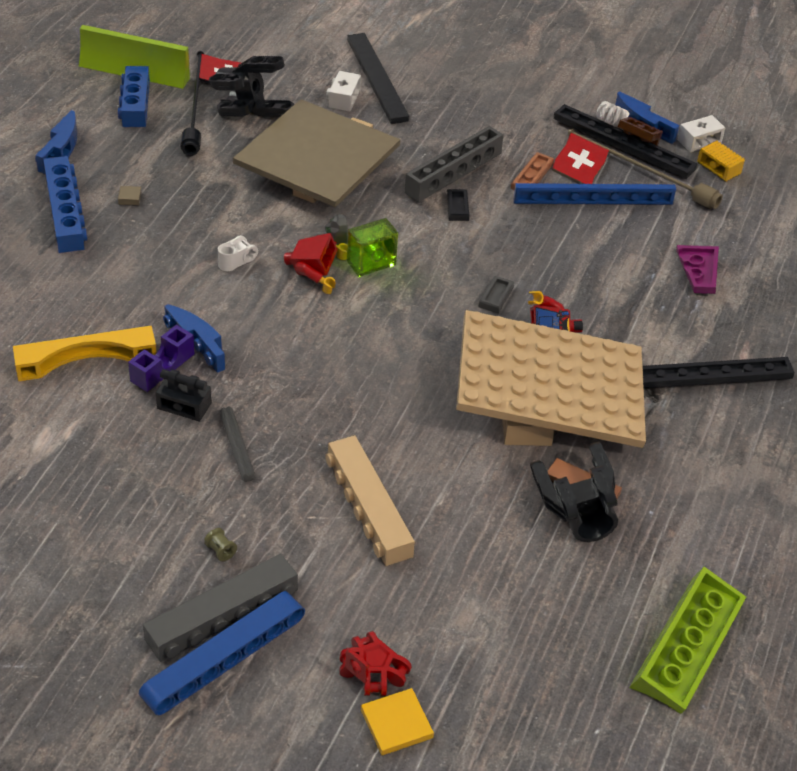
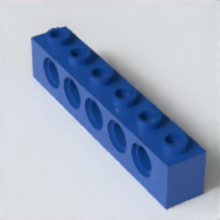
[43,156,88,253]

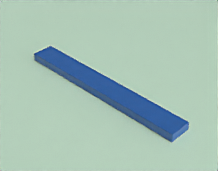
[513,183,676,205]

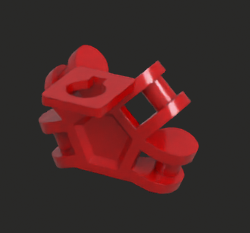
[339,631,412,696]

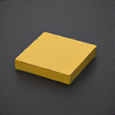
[361,688,434,756]

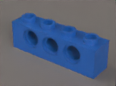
[118,66,150,127]

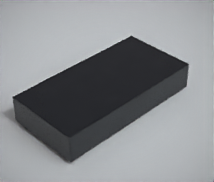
[447,189,470,221]

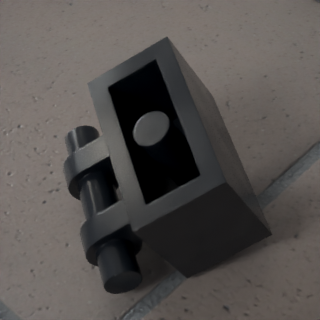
[156,369,212,422]

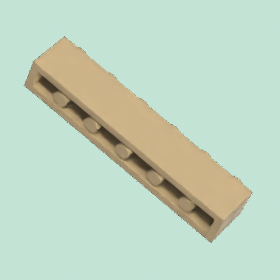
[326,435,415,566]

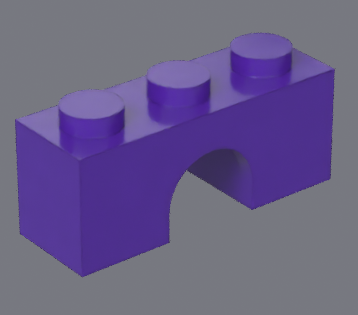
[128,325,195,392]

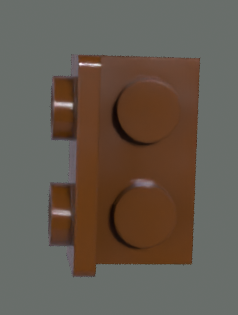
[618,117,663,146]

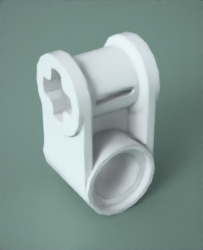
[218,235,258,271]

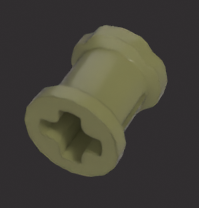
[204,528,237,561]

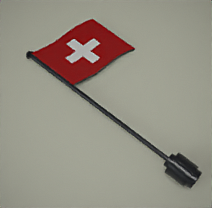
[180,51,241,156]

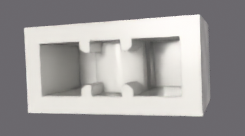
[326,71,361,111]
[677,115,725,153]

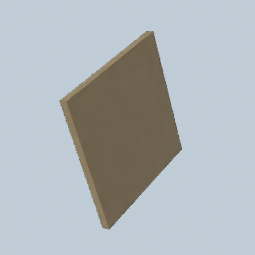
[233,99,400,207]

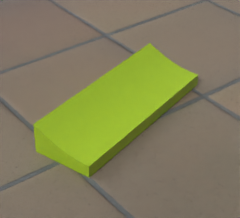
[79,25,190,89]
[629,567,746,714]

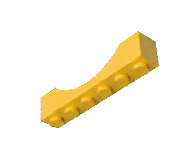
[13,325,157,382]

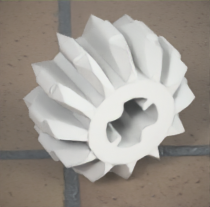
[596,101,629,129]

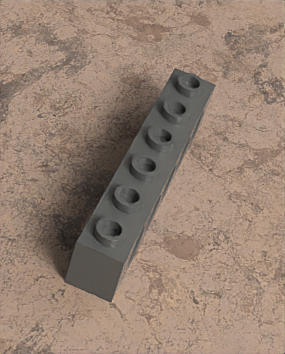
[405,126,504,202]

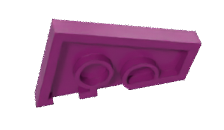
[676,245,719,294]

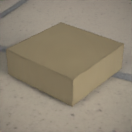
[118,186,142,205]

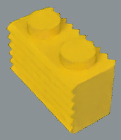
[697,140,745,182]

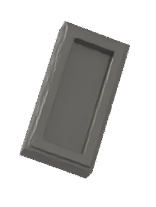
[478,276,514,314]

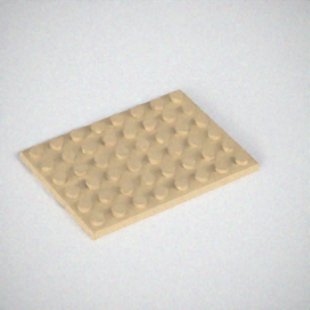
[456,310,646,448]

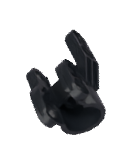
[209,56,295,117]
[530,441,618,542]

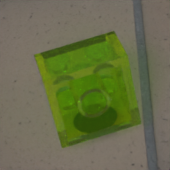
[347,218,398,277]

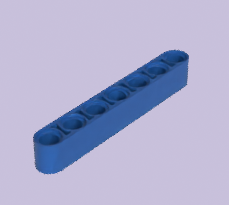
[139,591,305,716]

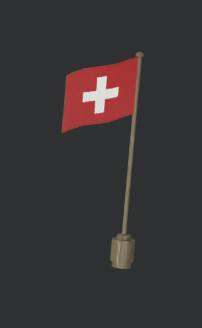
[553,129,723,209]

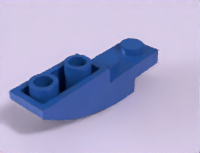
[615,91,679,144]
[35,110,78,174]
[163,304,225,373]

